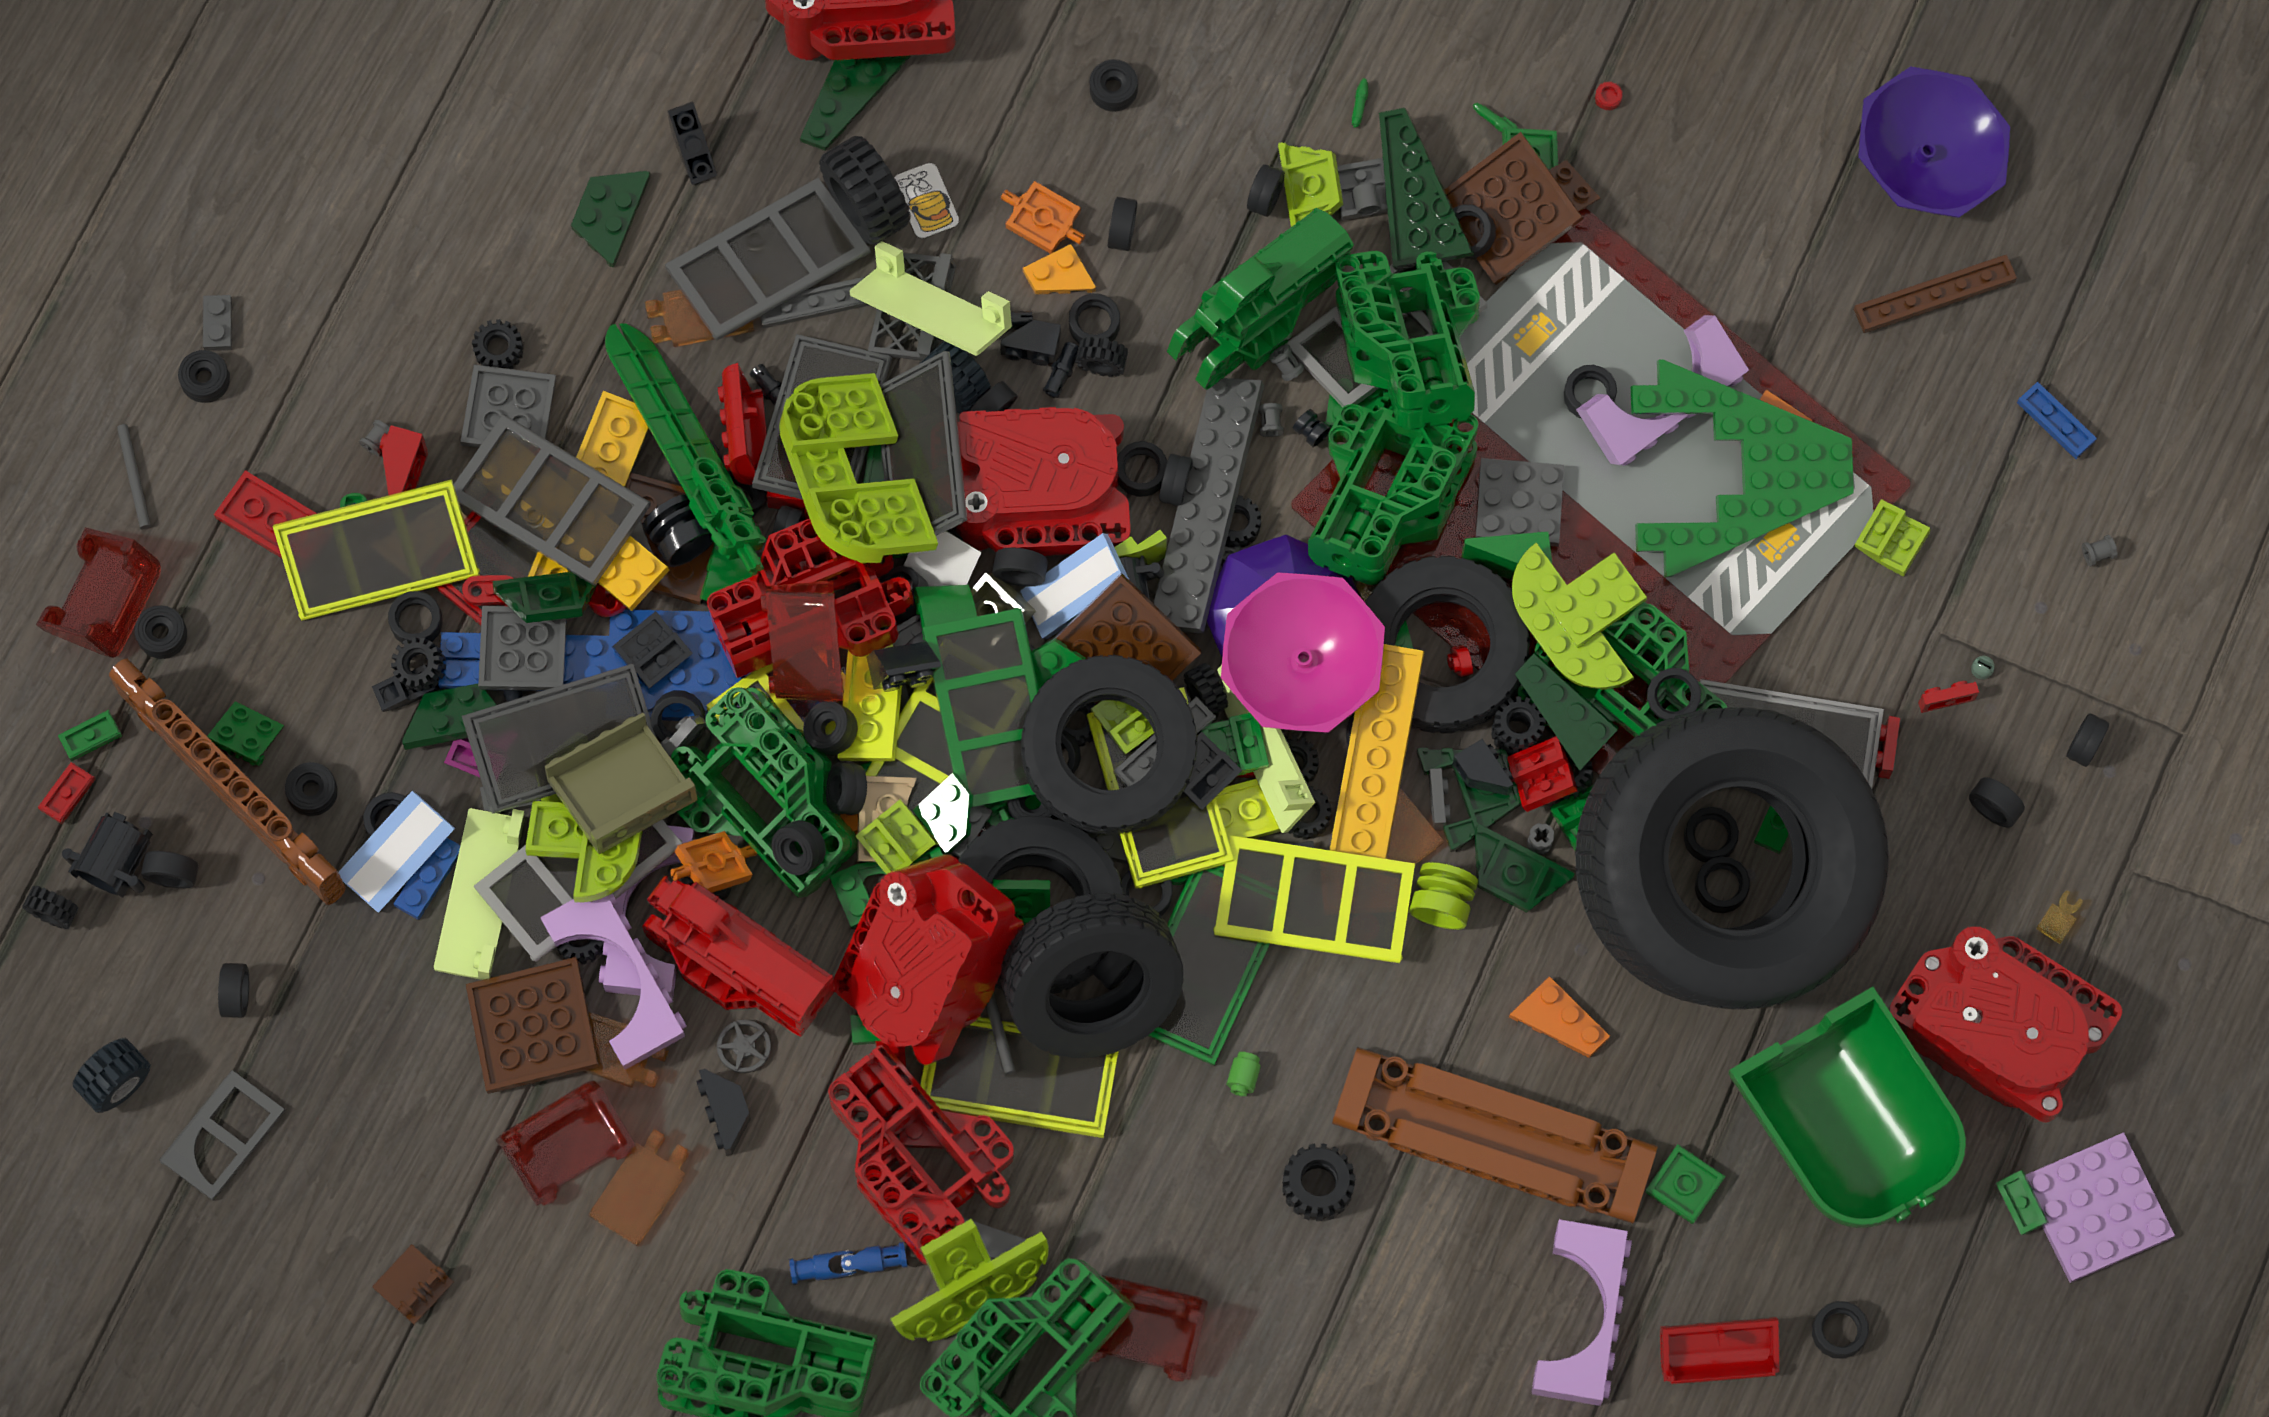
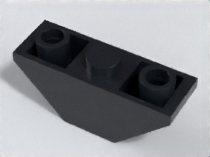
[667,101,717,185]
[696,1069,751,1156]

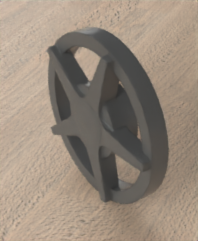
[717,1020,771,1073]

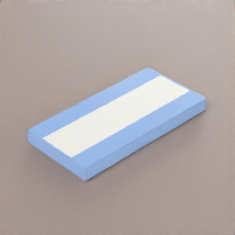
[1021,533,1129,639]
[339,790,455,913]

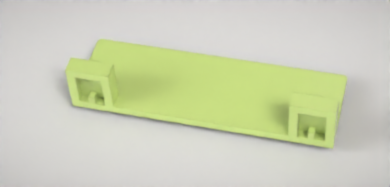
[850,241,1012,356]
[1217,665,1315,833]
[434,808,525,980]

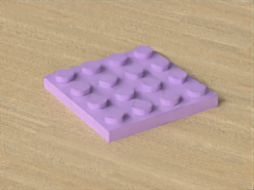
[2026,1133,2175,1283]

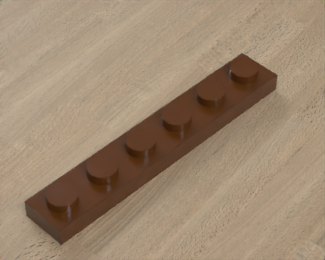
[1854,254,2017,333]

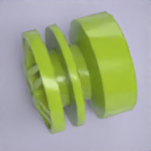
[1409,862,1478,930]

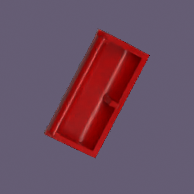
[718,363,770,485]
[1660,1317,1779,1384]

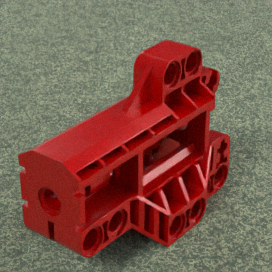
[707,519,914,678]
[642,876,836,1037]
[828,1044,1014,1265]

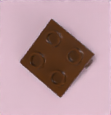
[1549,160,1600,211]
[372,1244,454,1325]

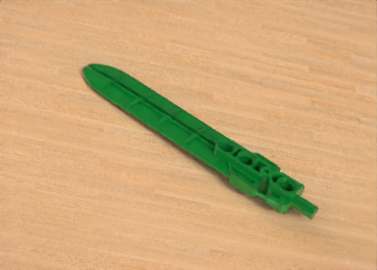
[605,323,766,575]

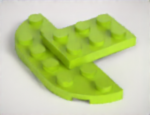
[1512,543,1647,690]
[525,801,642,902]
[890,1219,1049,1342]

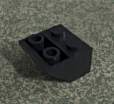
[866,641,941,692]

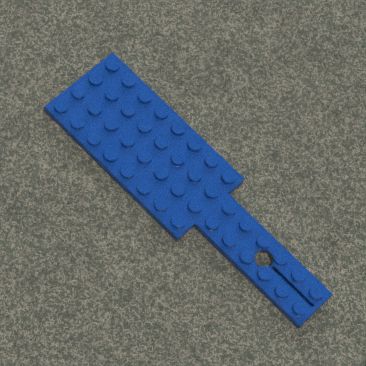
[438,610,833,722]

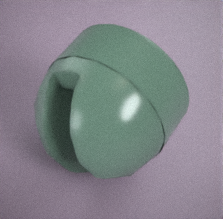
[1971,655,1995,680]

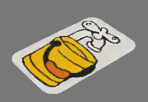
[894,163,959,238]

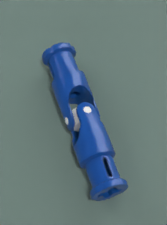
[789,1241,907,1285]

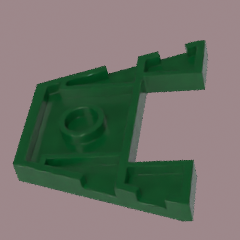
[1417,748,1522,852]

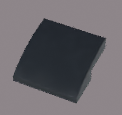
[612,611,693,689]
[1183,732,1242,810]

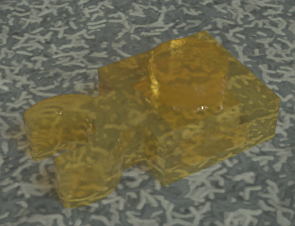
[2036,890,2083,944]

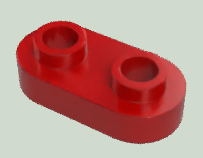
[462,575,514,606]
[1447,645,1473,677]

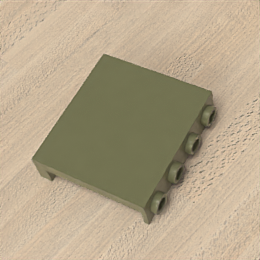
[545,713,697,854]

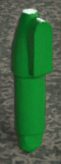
[1352,78,1369,128]
[1473,103,1518,132]

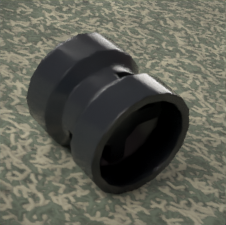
[1293,409,1331,448]

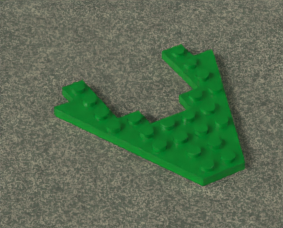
[1630,359,1854,578]

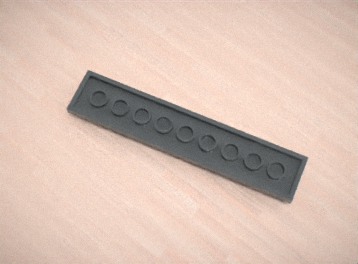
[1154,378,1265,634]

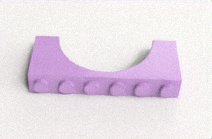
[1576,315,1749,466]
[599,825,695,999]
[540,893,687,1070]
[1531,1220,1631,1406]

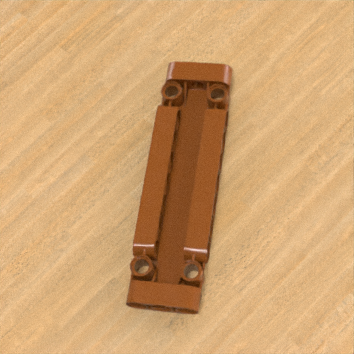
[109,658,346,906]
[1332,1047,1658,1224]

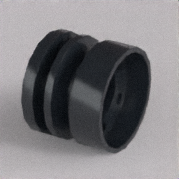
[642,494,714,567]

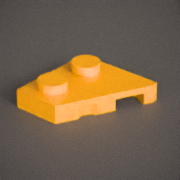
[1023,244,1096,294]

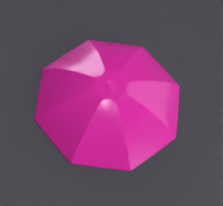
[1221,573,1385,733]

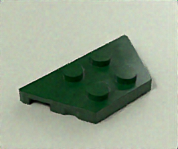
[571,171,651,268]
[493,572,599,623]
[402,683,511,750]
[1475,824,1575,913]

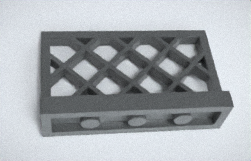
[868,253,956,361]

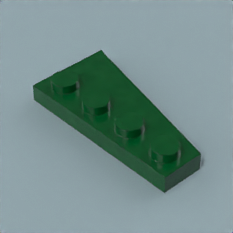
[1515,652,1618,770]

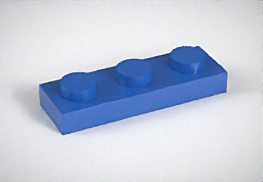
[2017,382,2097,459]
[394,838,461,920]

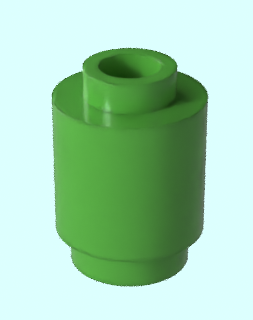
[1226,1052,1261,1097]

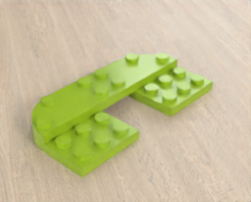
[779,373,938,563]

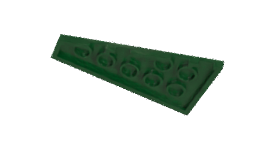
[800,36,930,151]
[1379,108,1475,270]

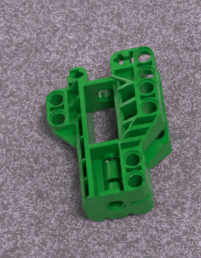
[1167,208,1354,390]
[1335,251,1480,429]
[1308,392,1478,585]
[1535,602,1727,737]
[671,687,857,898]
[920,1258,1136,1417]
[656,1269,877,1417]

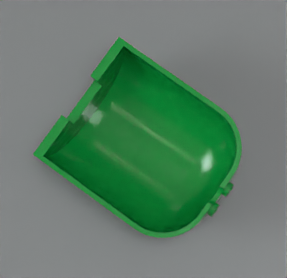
[1728,987,1966,1228]

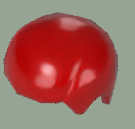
[588,584,627,617]

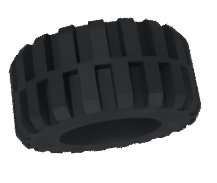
[819,136,911,244]

